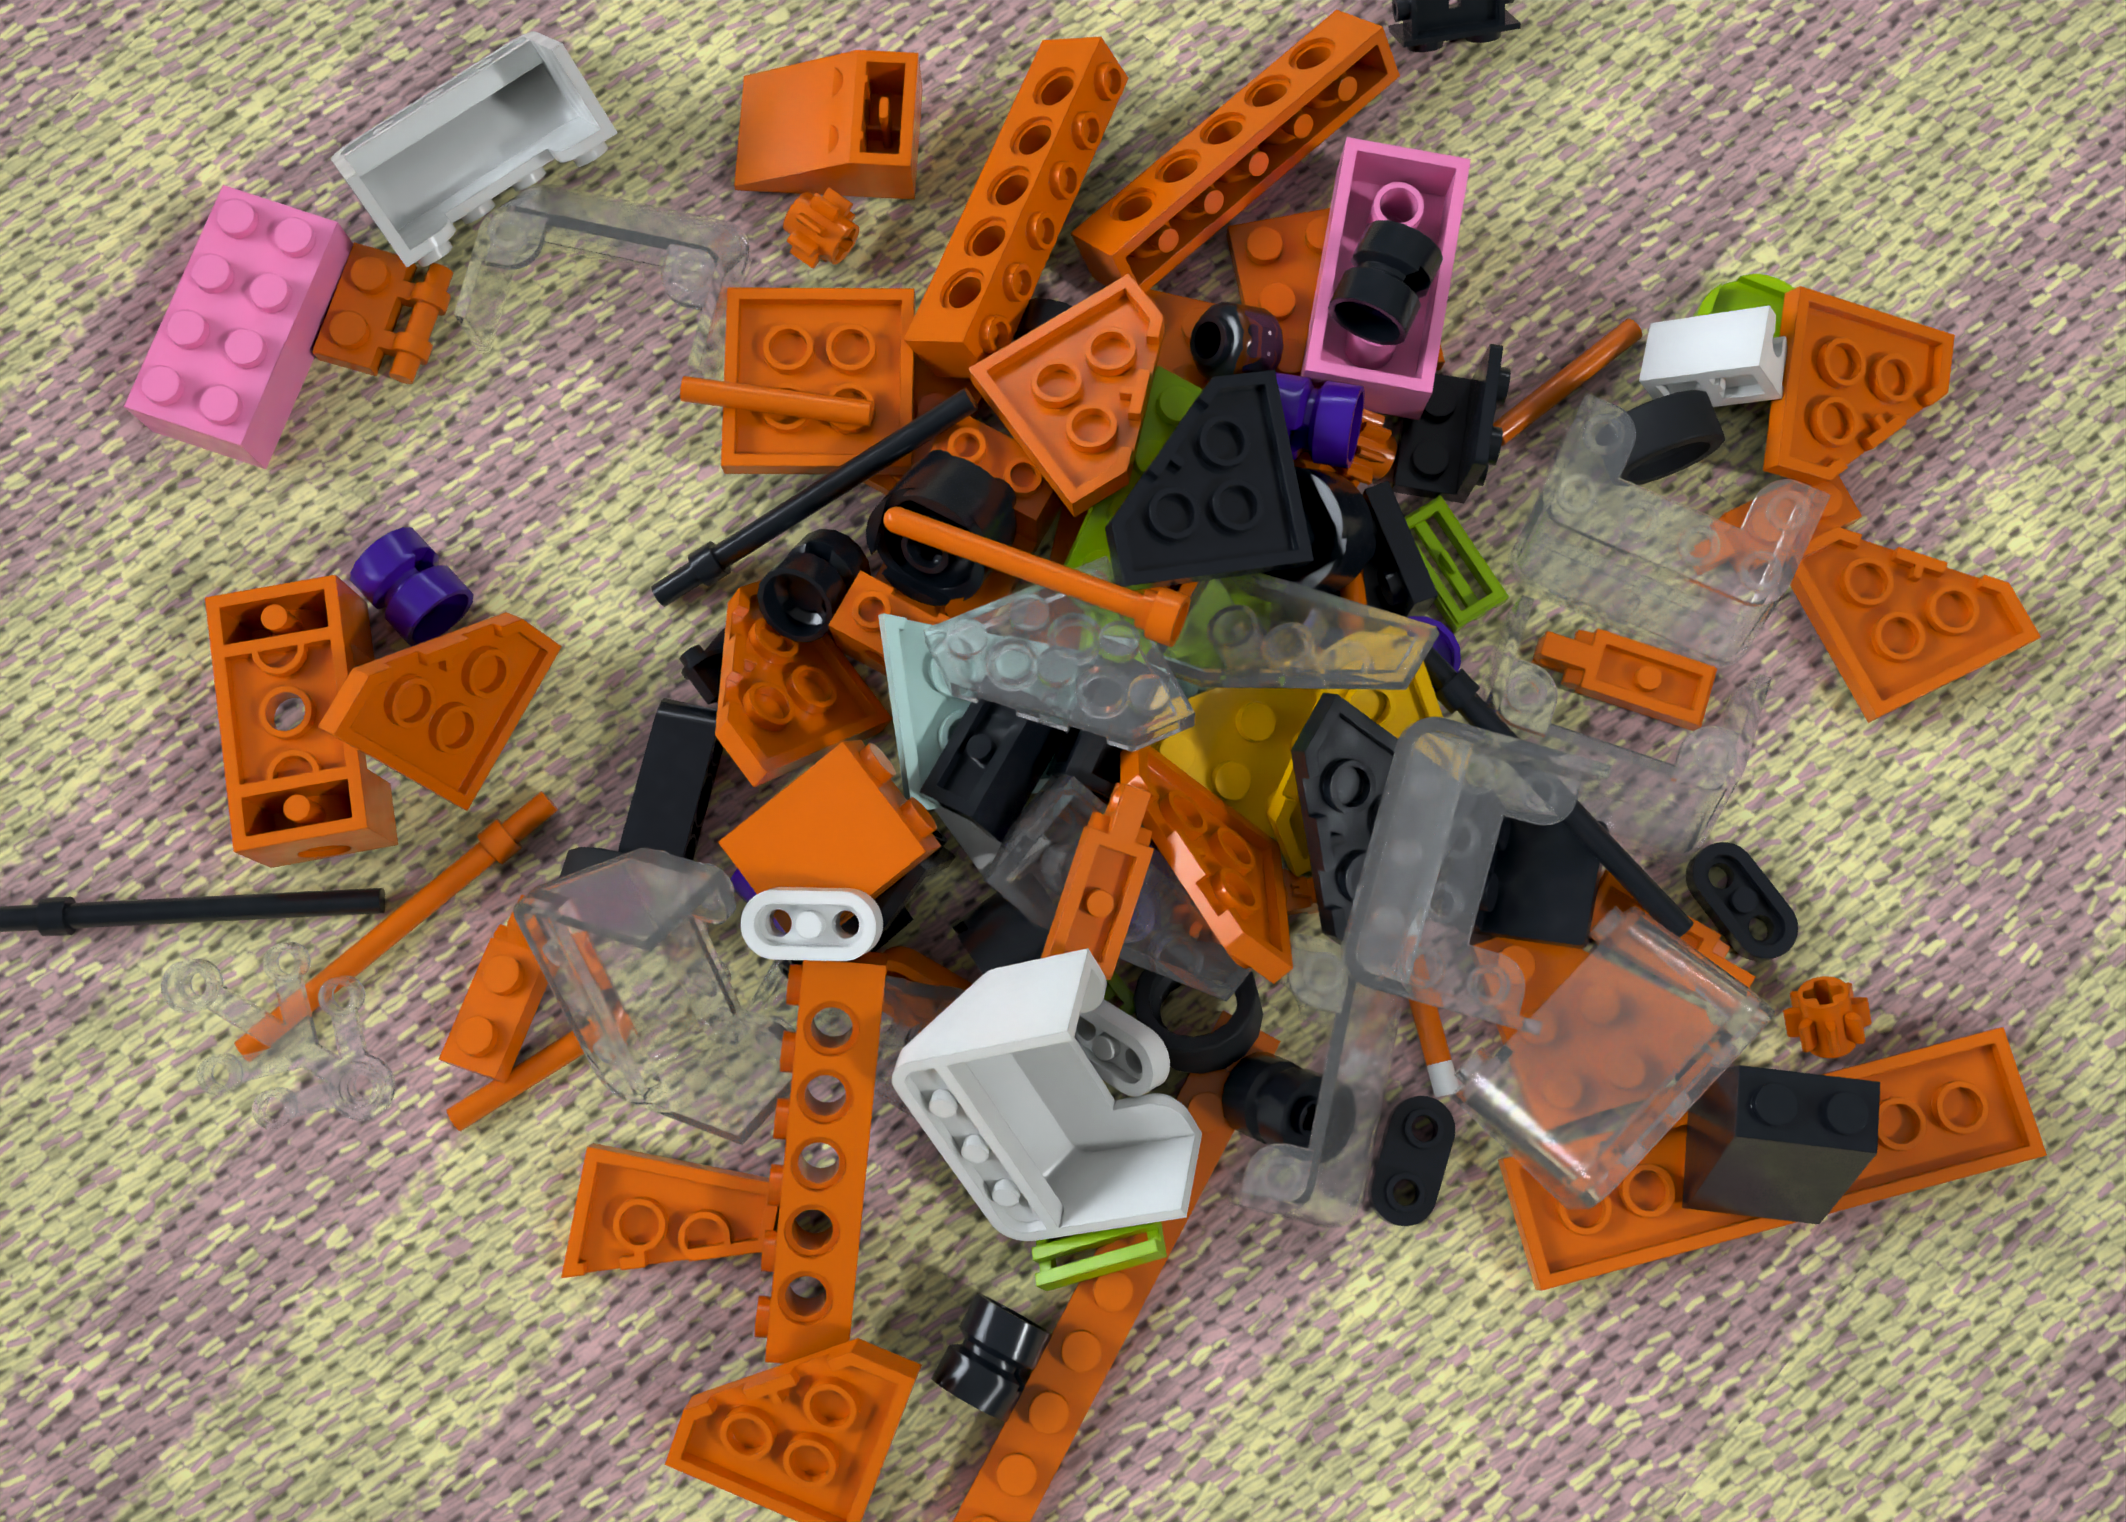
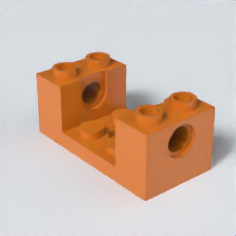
[828,416,1063,676]
[205,575,398,868]

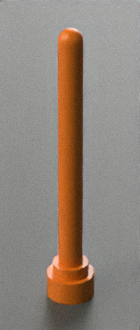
[883,506,1190,647]

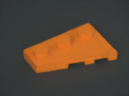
[561,1143,780,1278]

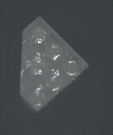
[924,556,1195,752]

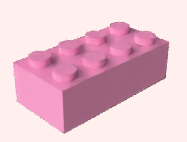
[1300,137,1471,420]
[124,185,353,469]

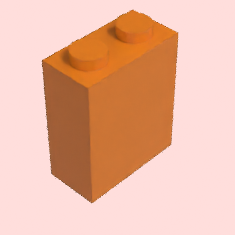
[718,739,941,933]

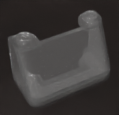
[1450,906,1775,1210]
[1226,933,1402,1228]

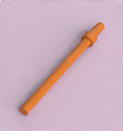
[234,791,558,1062]

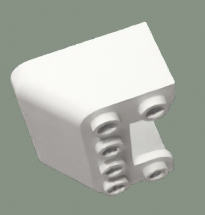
[331,31,617,267]
[892,948,1202,1241]

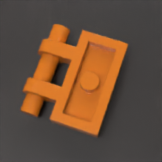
[312,242,453,384]

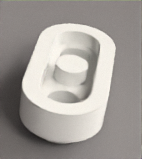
[740,887,883,961]
[1074,999,1170,1097]

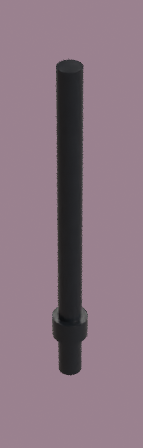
[651,388,979,607]
[1416,635,1694,940]
[0,888,385,936]

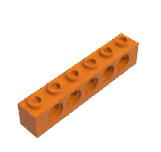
[1070,9,1400,293]
[904,37,1129,378]
[754,952,888,1364]

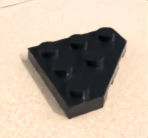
[1105,370,1314,590]
[1291,693,1477,969]

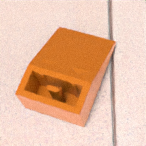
[734,50,923,200]

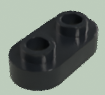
[1686,842,1798,961]
[1368,1096,1455,1226]

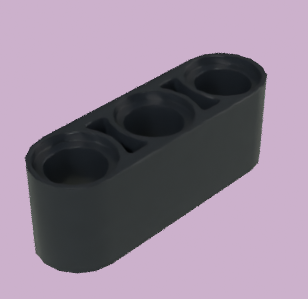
[618,698,724,885]

